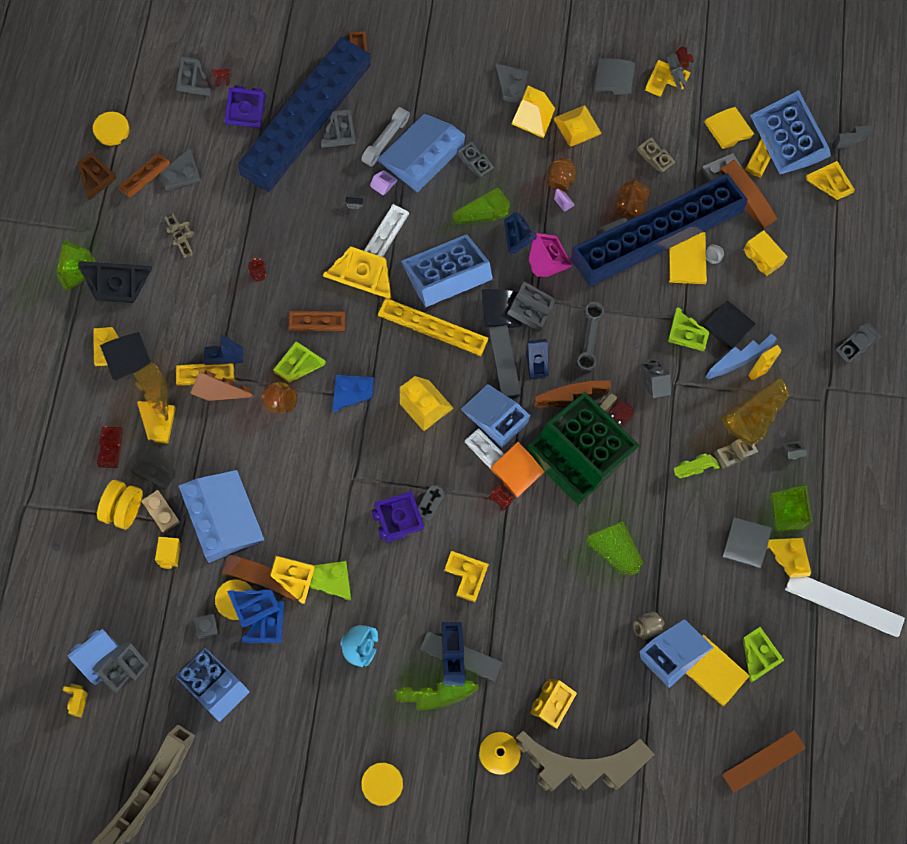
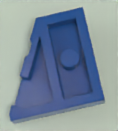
[333,375,374,412]
[228,590,280,627]
[242,601,284,643]

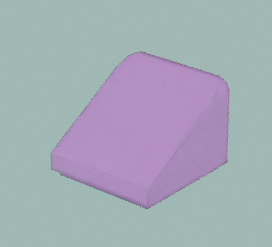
[370,170,397,195]
[554,189,575,211]

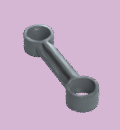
[576,302,604,374]

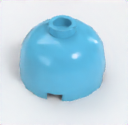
[340,625,378,667]

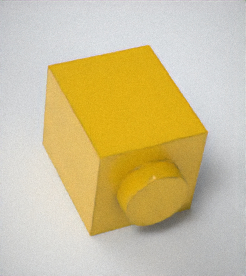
[155,537,182,569]

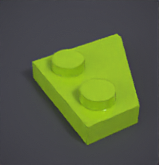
[309,561,351,600]

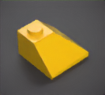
[512,85,555,138]
[554,105,601,147]

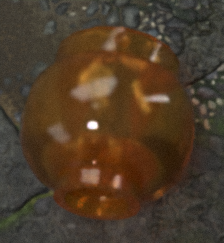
[547,158,577,191]
[262,382,298,414]

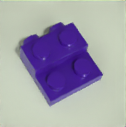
[225,85,266,129]
[371,491,424,543]

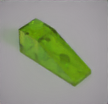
[452,187,510,224]

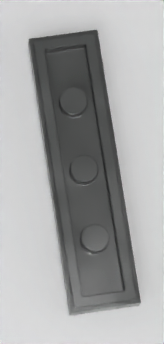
[489,325,521,398]
[420,631,503,682]

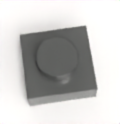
[781,441,807,459]
[194,614,219,639]

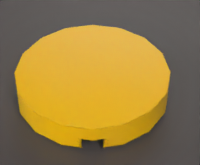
[93,111,130,146]
[215,579,253,620]
[361,763,403,806]

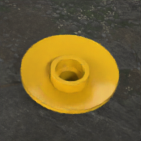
[479,732,520,775]

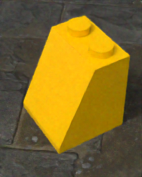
[400,376,453,431]

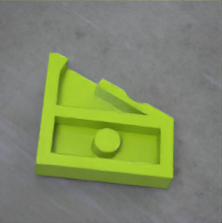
[668,307,709,351]
[273,342,326,383]
[673,454,720,478]
[742,627,784,683]

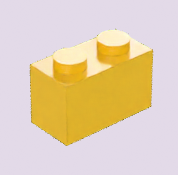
[743,230,788,276]

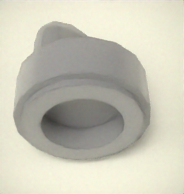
[706,244,724,264]

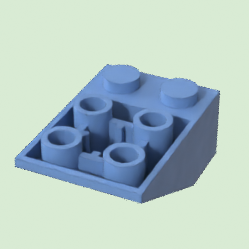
[461,384,530,448]
[639,619,713,688]
[67,629,119,685]
[175,648,249,722]

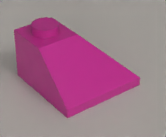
[529,233,573,277]

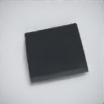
[481,289,521,328]
[703,300,756,350]
[100,332,153,381]

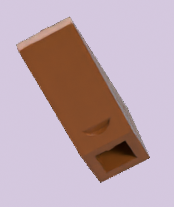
[191,370,254,401]

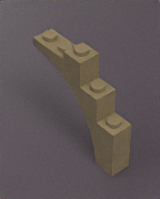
[92,725,195,844]
[515,731,655,792]

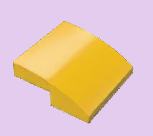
[704,107,754,149]

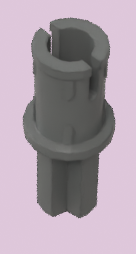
[667,54,687,89]

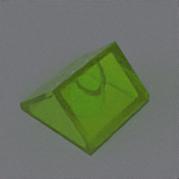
[771,485,813,531]

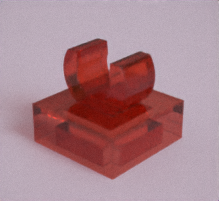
[674,47,694,68]
[212,69,232,86]

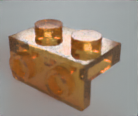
[615,180,651,219]

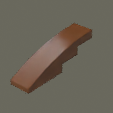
[720,159,777,230]
[533,380,611,407]
[722,730,806,793]

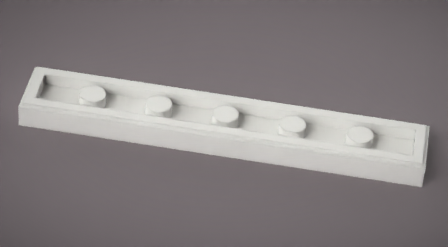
[785,576,905,637]

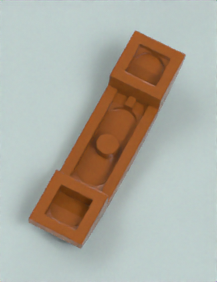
[221,554,297,601]

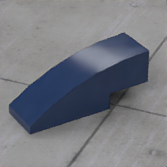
[441,622,465,686]

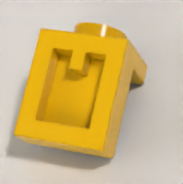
[63,684,88,717]

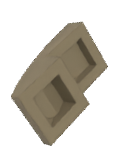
[713,435,758,469]

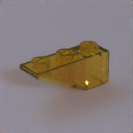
[133,362,168,421]

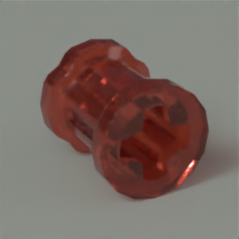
[248,259,267,282]
[488,485,514,511]

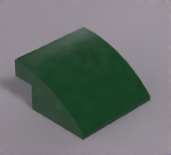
[526,392,640,506]

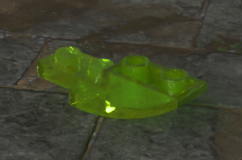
[395,680,478,710]

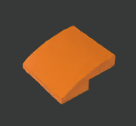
[490,442,544,498]

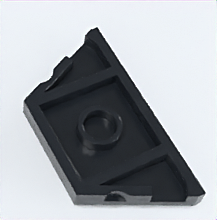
[78,261,152,303]

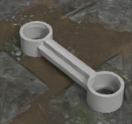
[362,107,410,167]

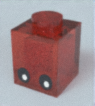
[608,401,635,428]

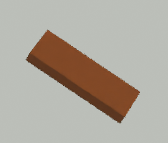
[118,153,171,198]
[288,311,345,331]

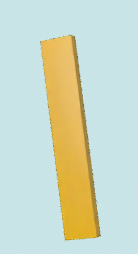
[378,298,488,356]

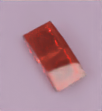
[97,426,122,468]

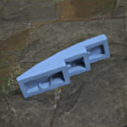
[706,334,777,379]

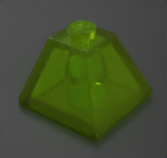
[56,240,95,291]

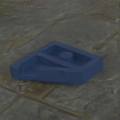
[504,212,536,254]

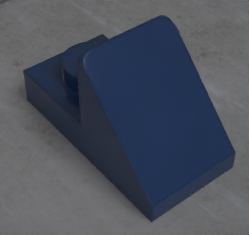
[204,335,243,365]
[526,339,549,378]

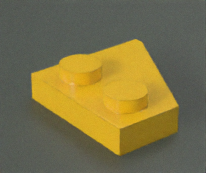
[806,161,855,200]

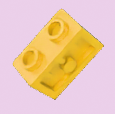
[530,678,577,729]

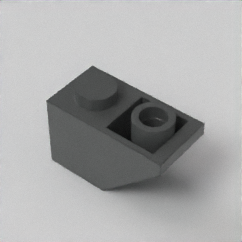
[836,323,882,363]
[641,359,671,398]

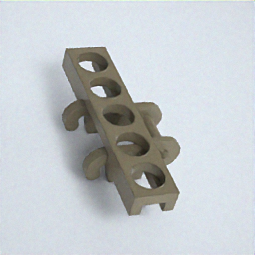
[164,213,194,258]

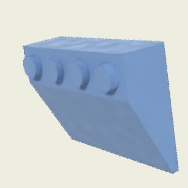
[750,90,831,174]
[377,113,465,193]
[401,234,493,307]
[179,470,265,563]

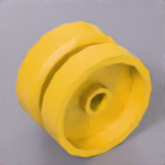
[97,480,142,530]

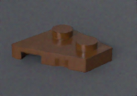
[78,152,117,200]

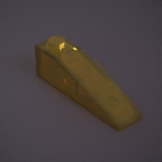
[720,378,790,446]

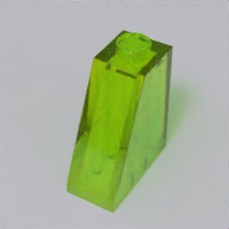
[585,521,644,576]

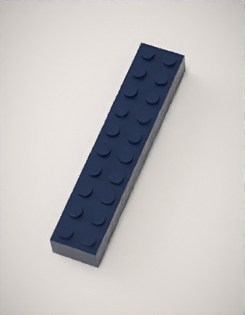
[238,37,371,192]
[571,173,748,286]

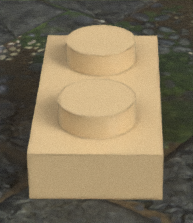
[142,490,180,534]

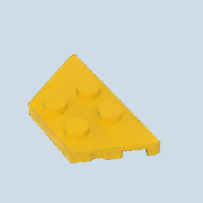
[323,247,391,299]

